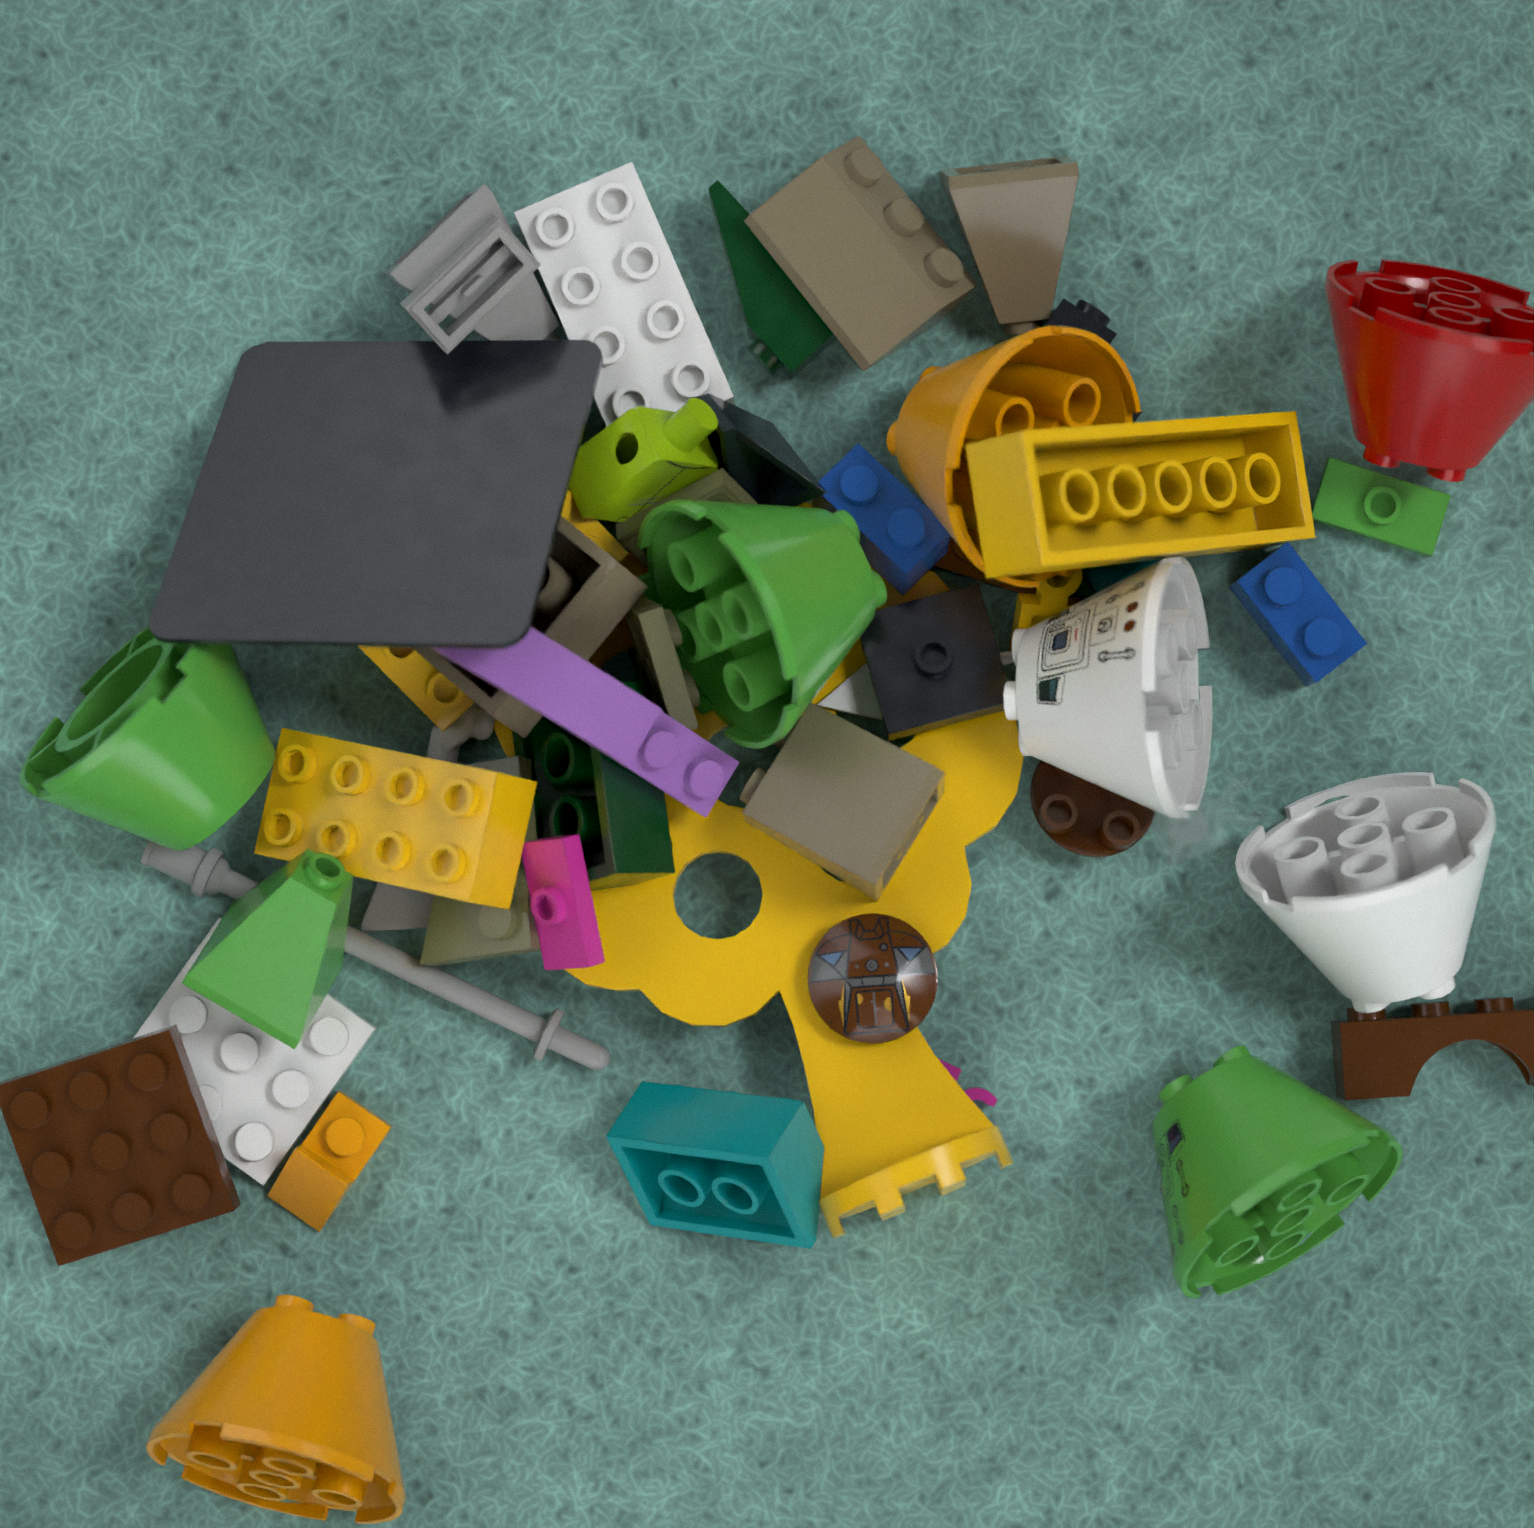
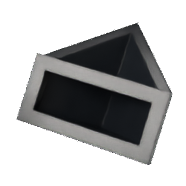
[697,393,827,507]

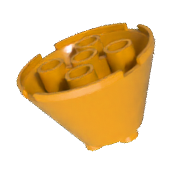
[886,325,1141,588]
[146,1295,406,1524]

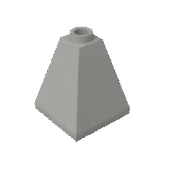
[384,184,561,341]

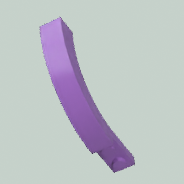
[430,627,739,817]

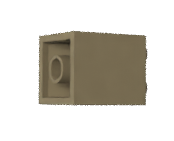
[739,703,945,901]

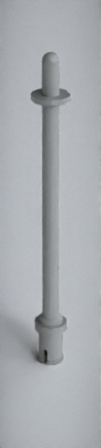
[141,841,611,1070]

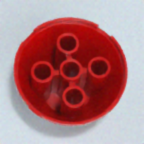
[1324,259,1534,482]

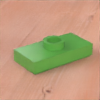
[1311,457,1451,557]

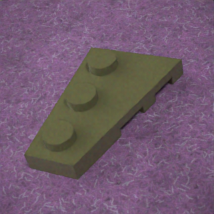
[419,756,541,966]

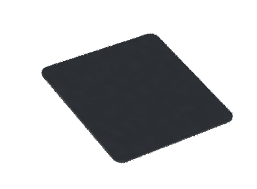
[149,340,603,649]

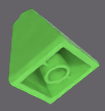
[182,849,354,1050]

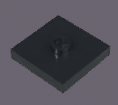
[859,583,1007,741]

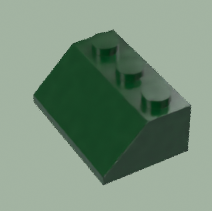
[512,681,675,891]

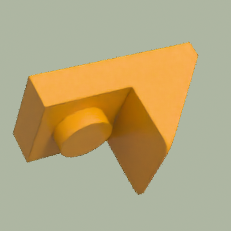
[267,1090,393,1232]

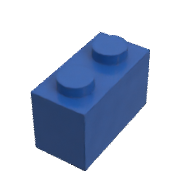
[812,443,950,596]
[1228,542,1367,687]

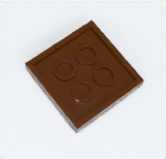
[0,1025,241,1266]

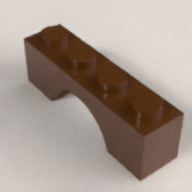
[1331,997,1534,1100]

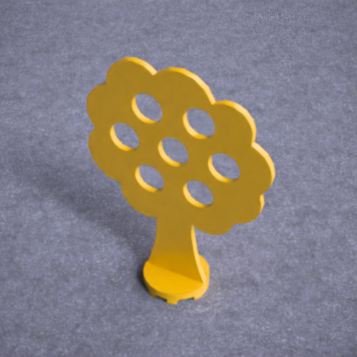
[494,502,1024,1238]

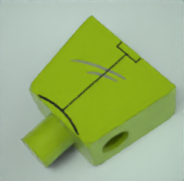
[569,398,719,523]

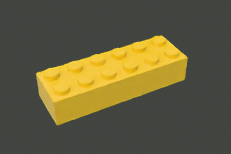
[965,411,1316,578]

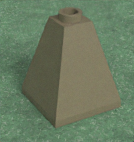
[940,156,1079,335]

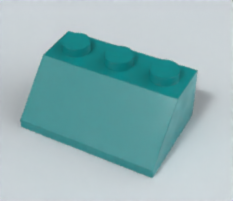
[606,1081,824,1249]

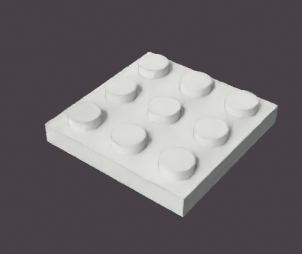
[134,918,377,1185]

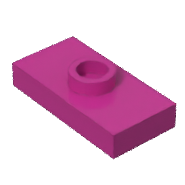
[522,834,605,970]

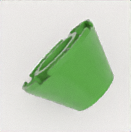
[19,626,276,851]

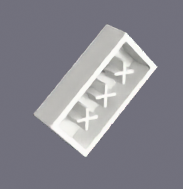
[514,162,735,427]

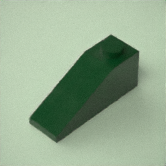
[708,180,837,380]

